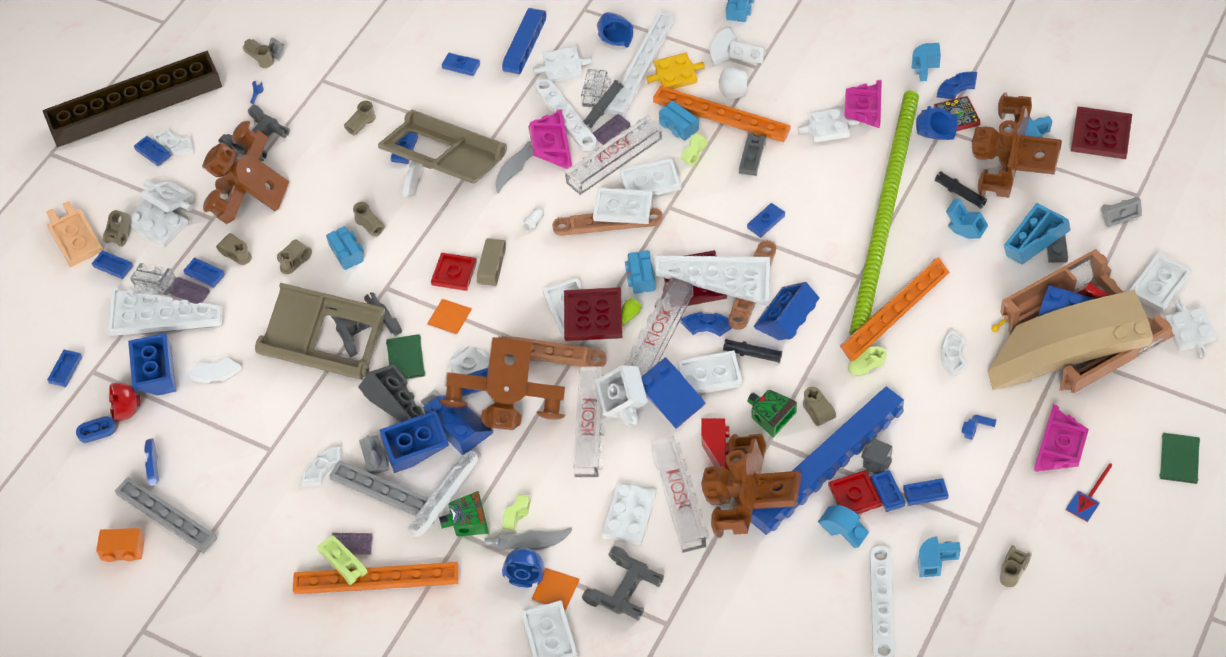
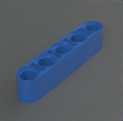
[502,8,547,75]

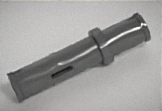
[583,80,624,128]

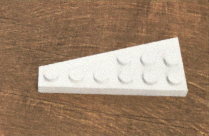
[655,256,770,306]
[108,287,223,336]

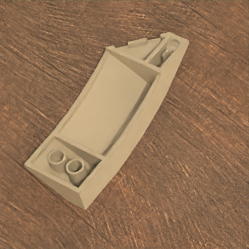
[988,290,1153,390]

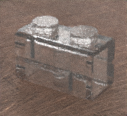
[581,69,611,107]
[130,263,177,295]

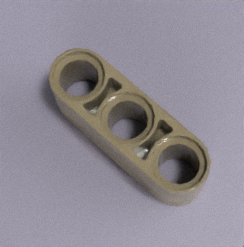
[477,238,506,286]

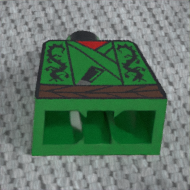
[747,390,797,438]

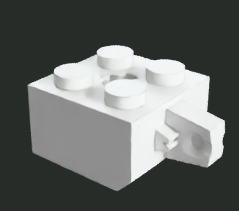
[595,365,648,426]

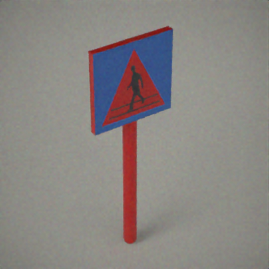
[1066,463,1112,522]

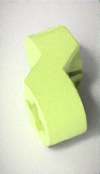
[681,133,708,166]
[848,346,887,375]
[503,494,530,530]

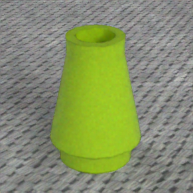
[622,298,642,326]

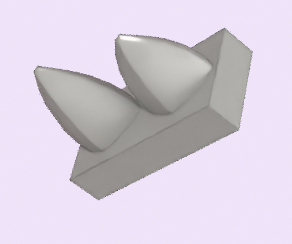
[1101,197,1142,227]
[359,435,388,475]

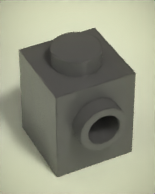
[861,438,893,473]

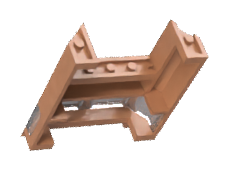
[1000,249,1175,393]

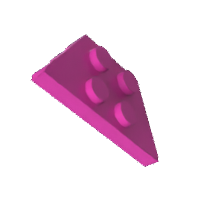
[844,80,882,128]
[528,110,572,170]
[1034,404,1089,472]

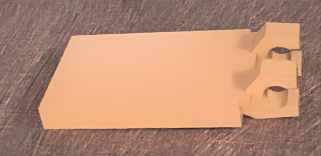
[46,201,104,267]

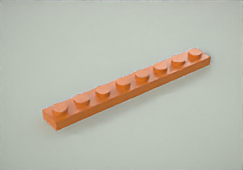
[653,86,791,143]
[840,257,950,361]
[293,562,459,595]

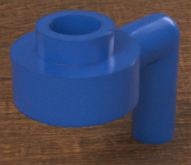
[962,415,997,440]

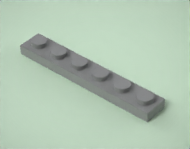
[329,460,440,524]
[115,477,217,553]

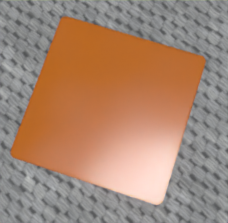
[427,299,472,334]
[532,568,580,610]

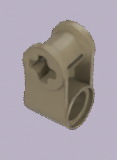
[103,210,131,247]
[216,233,252,265]
[277,239,312,274]
[803,387,836,426]
[999,545,1032,587]

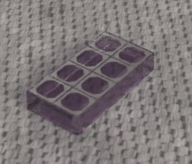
[593,114,631,146]
[168,277,210,304]
[332,533,373,555]

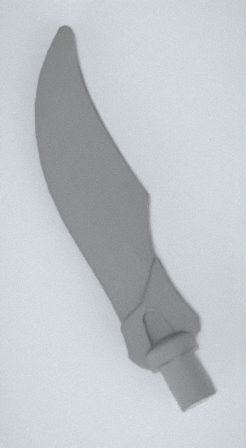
[496,141,533,193]
[484,528,572,551]

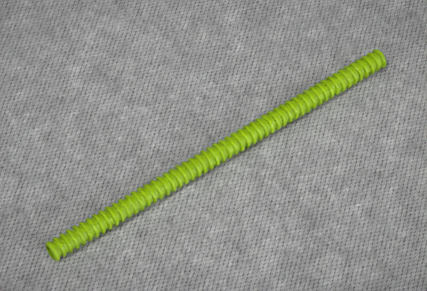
[849,91,919,335]

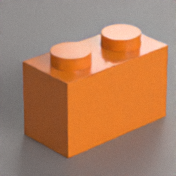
[96,528,145,562]

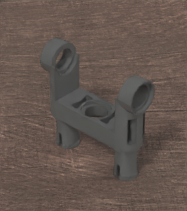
[218,104,290,161]
[331,292,402,357]
[582,546,664,621]

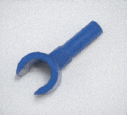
[250,81,264,104]

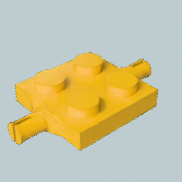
[646,52,705,89]

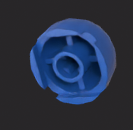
[502,548,544,588]

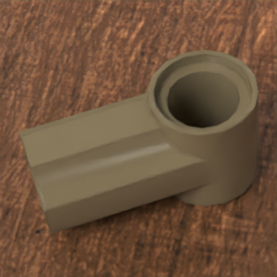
[242,39,274,68]
[344,101,376,136]
[353,202,385,237]

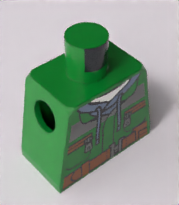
[439,491,489,537]

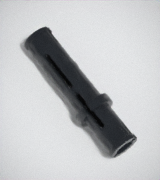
[935,171,987,209]
[723,339,783,363]

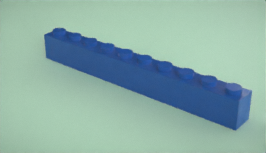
[750,386,904,535]

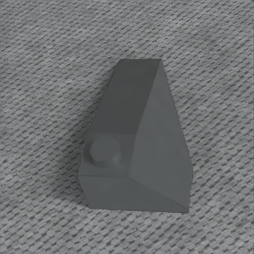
[358,364,424,422]

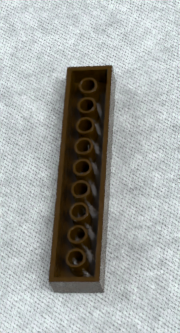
[42,50,222,147]

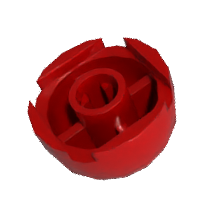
[109,383,140,421]

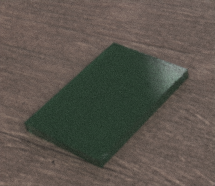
[386,334,426,379]
[1159,432,1200,484]

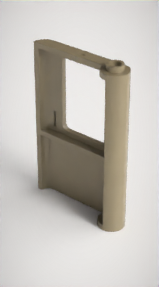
[378,109,507,184]
[255,282,385,380]

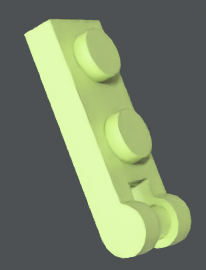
[317,535,368,585]

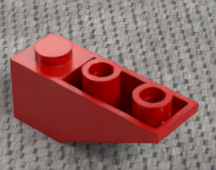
[701,418,730,470]

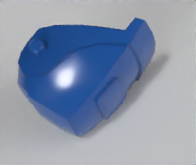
[597,12,633,48]
[916,106,958,140]

